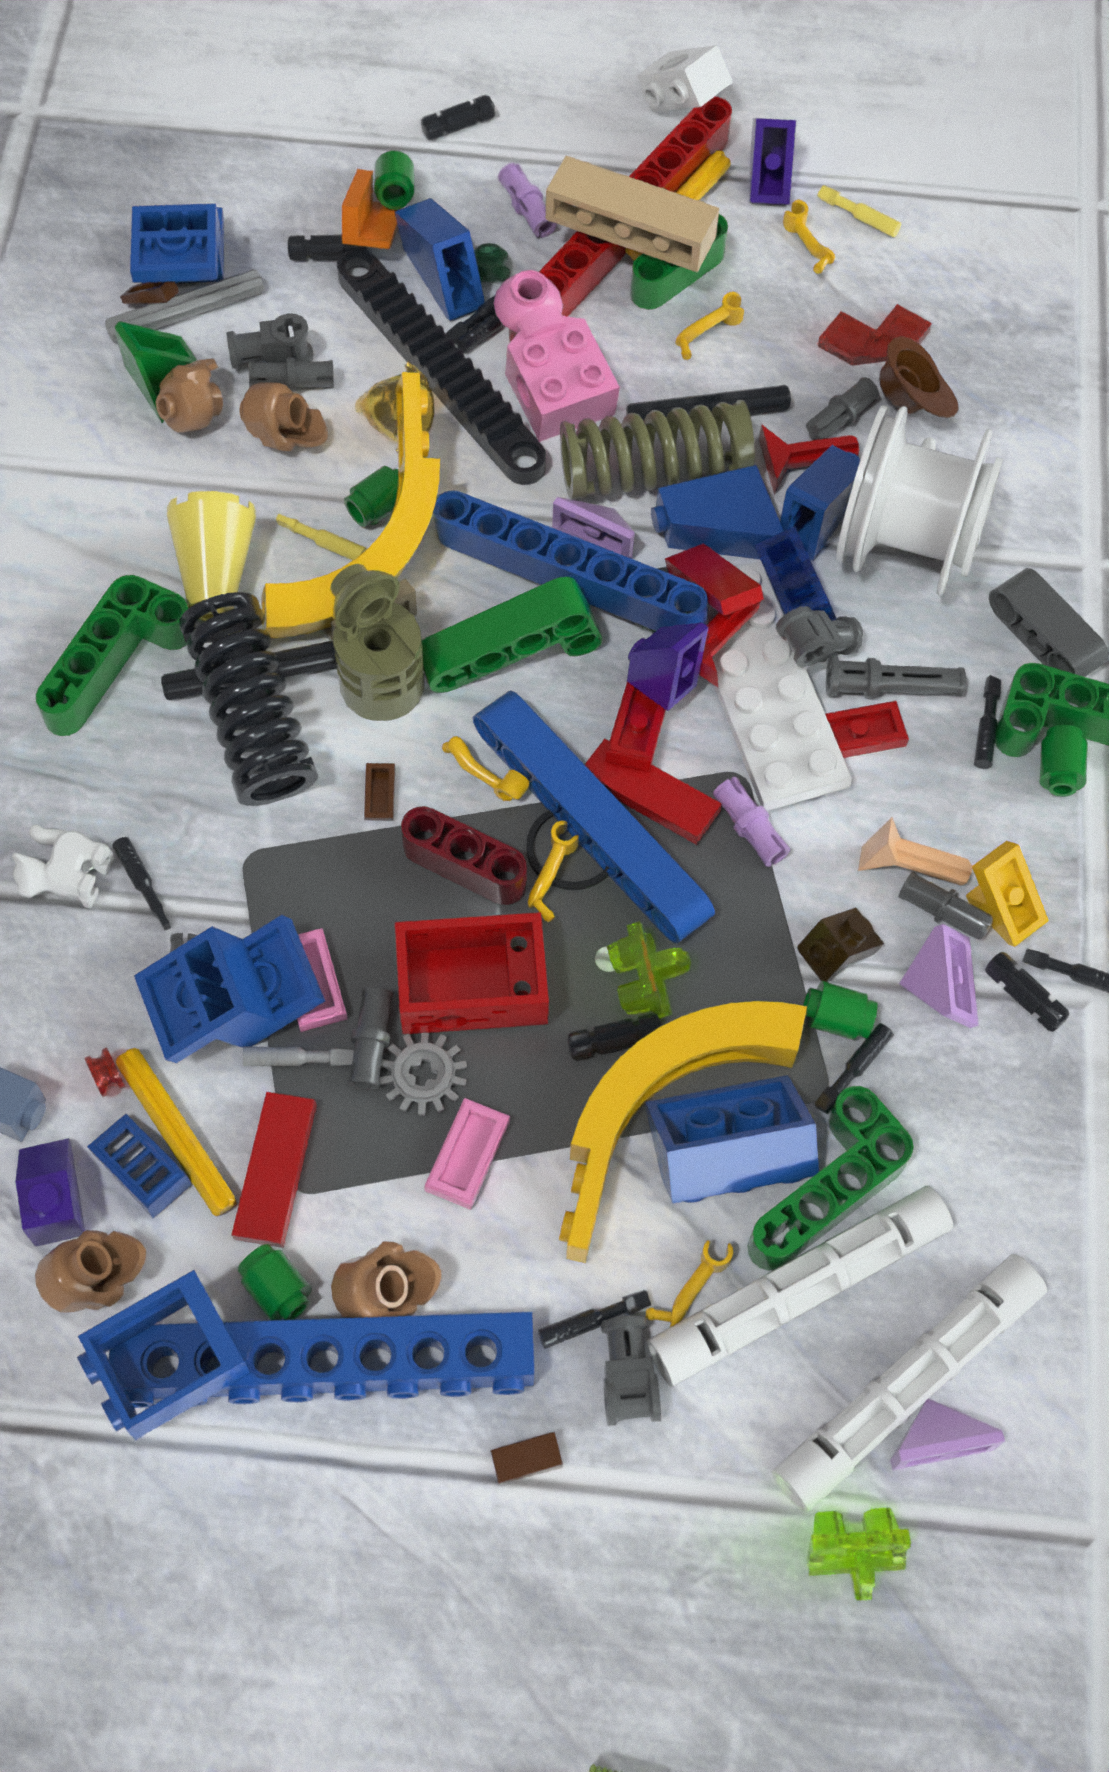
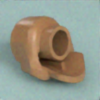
[156,358,223,433]
[239,382,328,451]
[35,1230,146,1313]
[331,1241,441,1318]

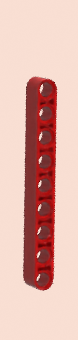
[509,96,732,342]

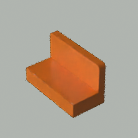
[342,169,404,249]

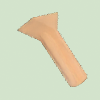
[858,817,973,885]

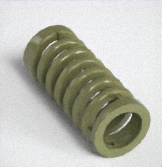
[560,400,755,500]

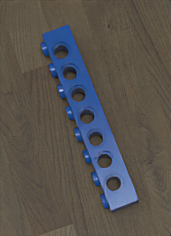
[109,1312,535,1408]

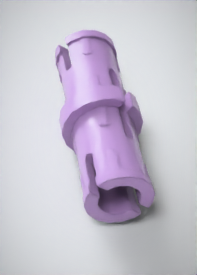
[498,163,557,238]
[713,777,790,867]

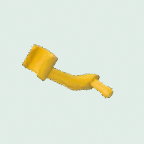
[783,199,835,274]
[675,291,744,360]
[442,736,529,801]
[527,821,579,922]
[645,1240,733,1327]

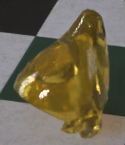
[355,361,435,454]

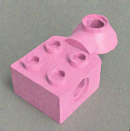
[493,270,620,442]

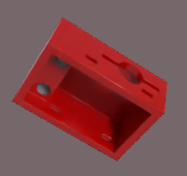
[395,912,549,1035]

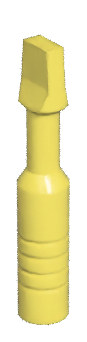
[817,185,901,238]
[276,514,367,561]

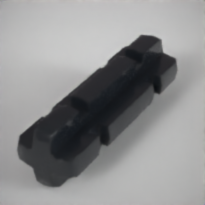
[421,95,495,140]
[287,234,367,261]
[985,952,1070,1032]
[567,1013,662,1061]

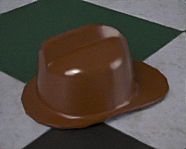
[879,336,959,418]

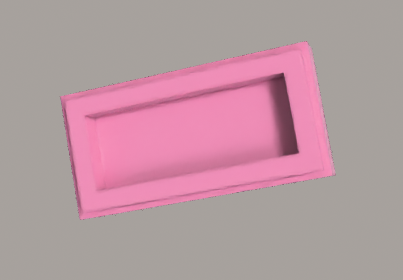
[297,928,347,1032]
[424,1098,510,1210]

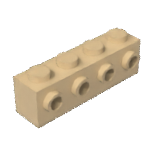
[545,156,719,272]

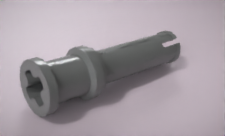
[826,656,966,698]

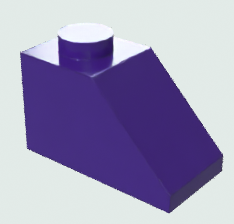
[749,118,796,204]
[627,622,708,711]
[15,1138,85,1247]

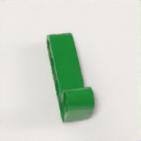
[36,575,188,736]
[422,577,603,693]
[995,662,1109,757]
[747,1086,914,1271]

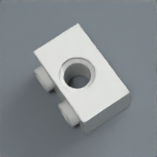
[637,45,732,112]

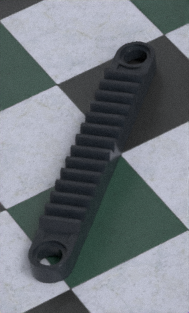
[337,249,546,485]

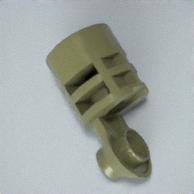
[330,564,425,721]

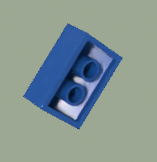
[645,1075,819,1204]

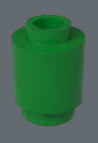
[374,151,414,210]
[344,465,398,527]
[1039,725,1088,796]
[803,981,878,1040]
[237,1244,312,1321]

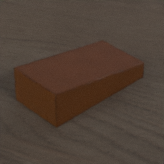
[120,281,179,304]
[364,763,396,821]
[491,1432,563,1485]

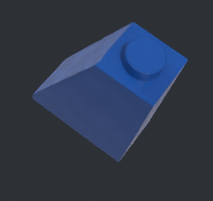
[395,198,485,321]
[780,445,861,561]
[651,465,785,561]

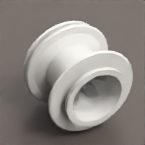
[836,405,1003,595]

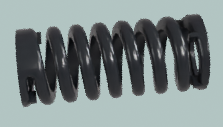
[179,592,318,806]

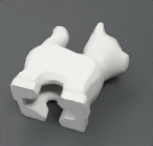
[12,824,114,908]

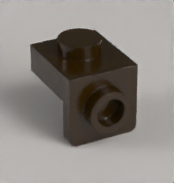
[797,907,884,982]

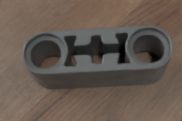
[989,568,1109,677]

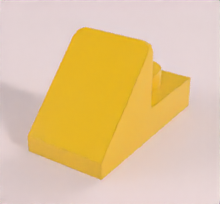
[966,840,1049,947]

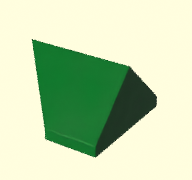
[114,321,197,424]

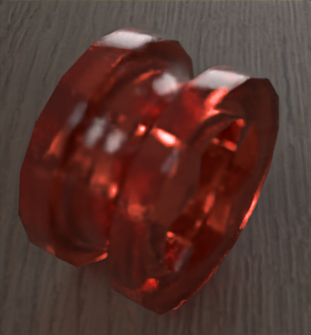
[84,1048,125,1098]

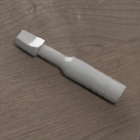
[243,1046,354,1066]

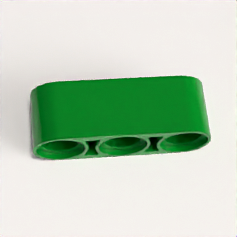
[630,214,728,310]

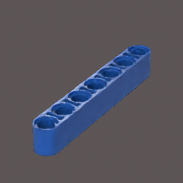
[433,490,708,631]
[472,690,715,944]

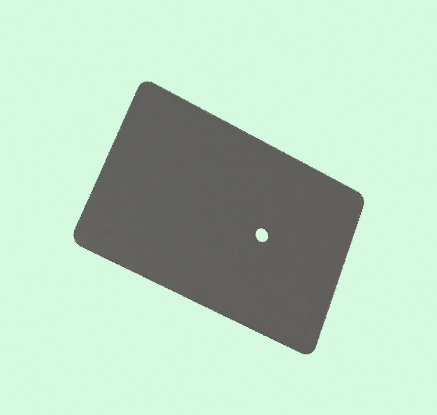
[242,772,829,1194]

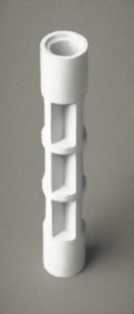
[646,1186,953,1387]
[771,1254,1047,1513]

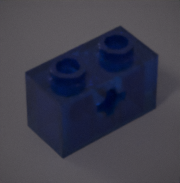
[754,526,837,620]

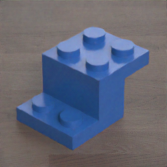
[130,203,224,283]
[134,915,325,1063]

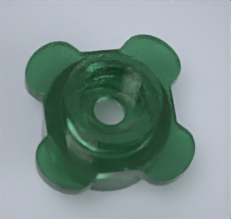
[474,243,510,283]

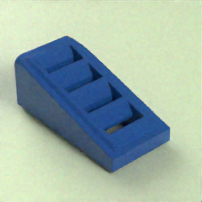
[87,1114,191,1219]

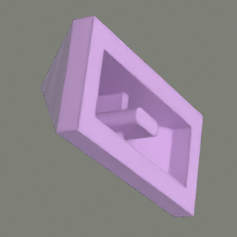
[552,497,635,559]
[899,924,978,1028]
[890,1399,1005,1470]

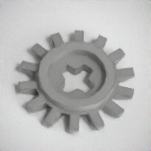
[379,1033,467,1116]

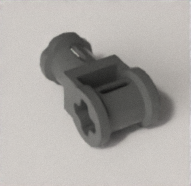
[227,313,314,369]
[775,606,863,667]
[601,1316,661,1426]

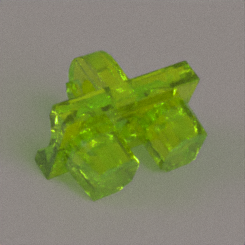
[607,921,691,1018]
[807,1508,911,1601]

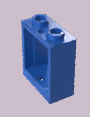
[77,1270,250,1440]

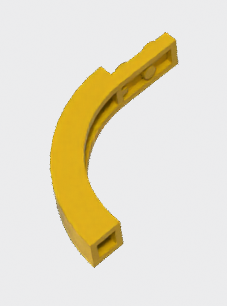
[261,372,440,639]
[559,1001,807,1263]

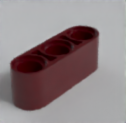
[401,806,527,905]

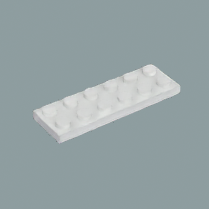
[685,561,852,811]

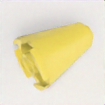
[167,491,256,621]

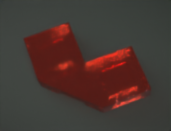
[817,304,932,366]

